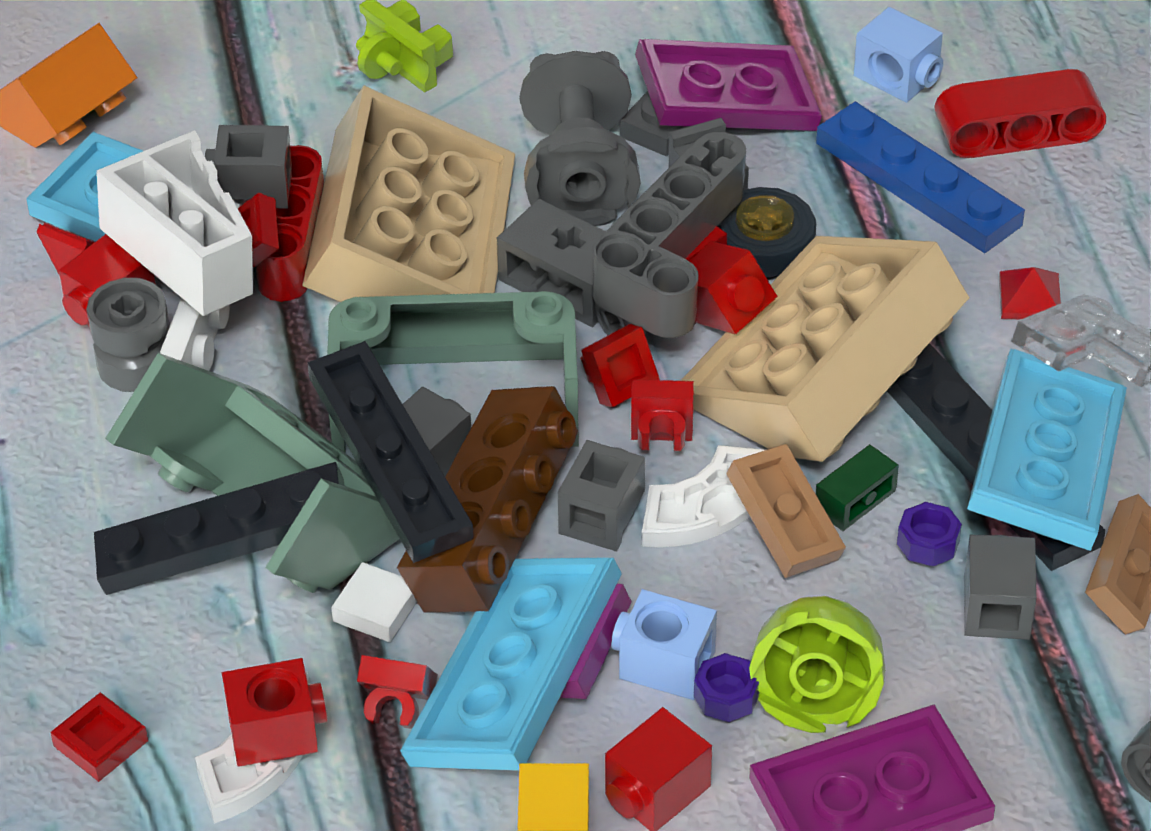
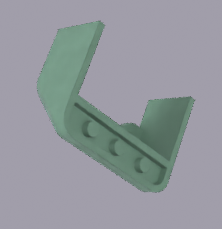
[327,291,579,452]
[105,353,400,593]

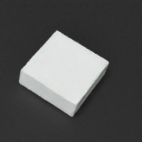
[331,562,417,642]

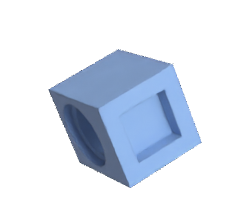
[854,7,943,103]
[611,589,717,700]

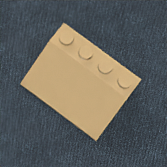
[302,85,515,302]
[681,236,970,462]

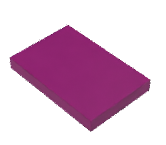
[635,39,822,131]
[749,704,995,831]

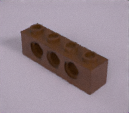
[397,386,579,613]

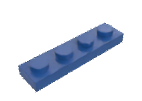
[816,101,1025,254]

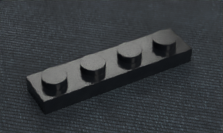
[307,341,473,563]
[94,462,345,595]

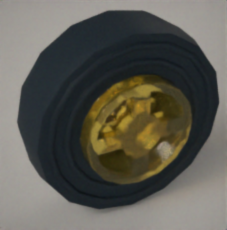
[718,187,817,277]

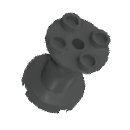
[519,51,641,225]

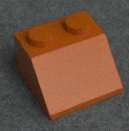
[0,23,138,148]

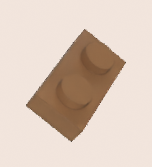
[726,444,846,578]
[1085,494,1151,635]

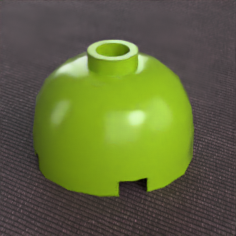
[749,596,886,733]

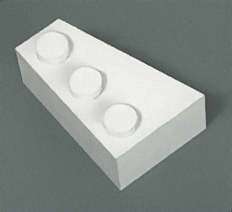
[96,130,253,316]

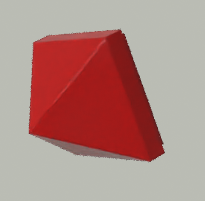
[36,223,95,276]
[999,267,1062,321]

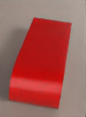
[934,69,1107,158]
[255,145,324,302]

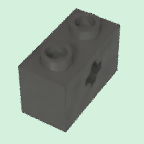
[497,199,606,328]

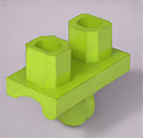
[356,0,453,93]

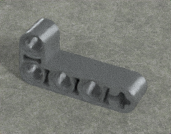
[593,132,746,338]

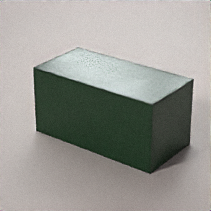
[815,444,899,531]

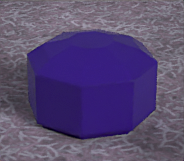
[897,502,962,566]
[693,653,759,722]

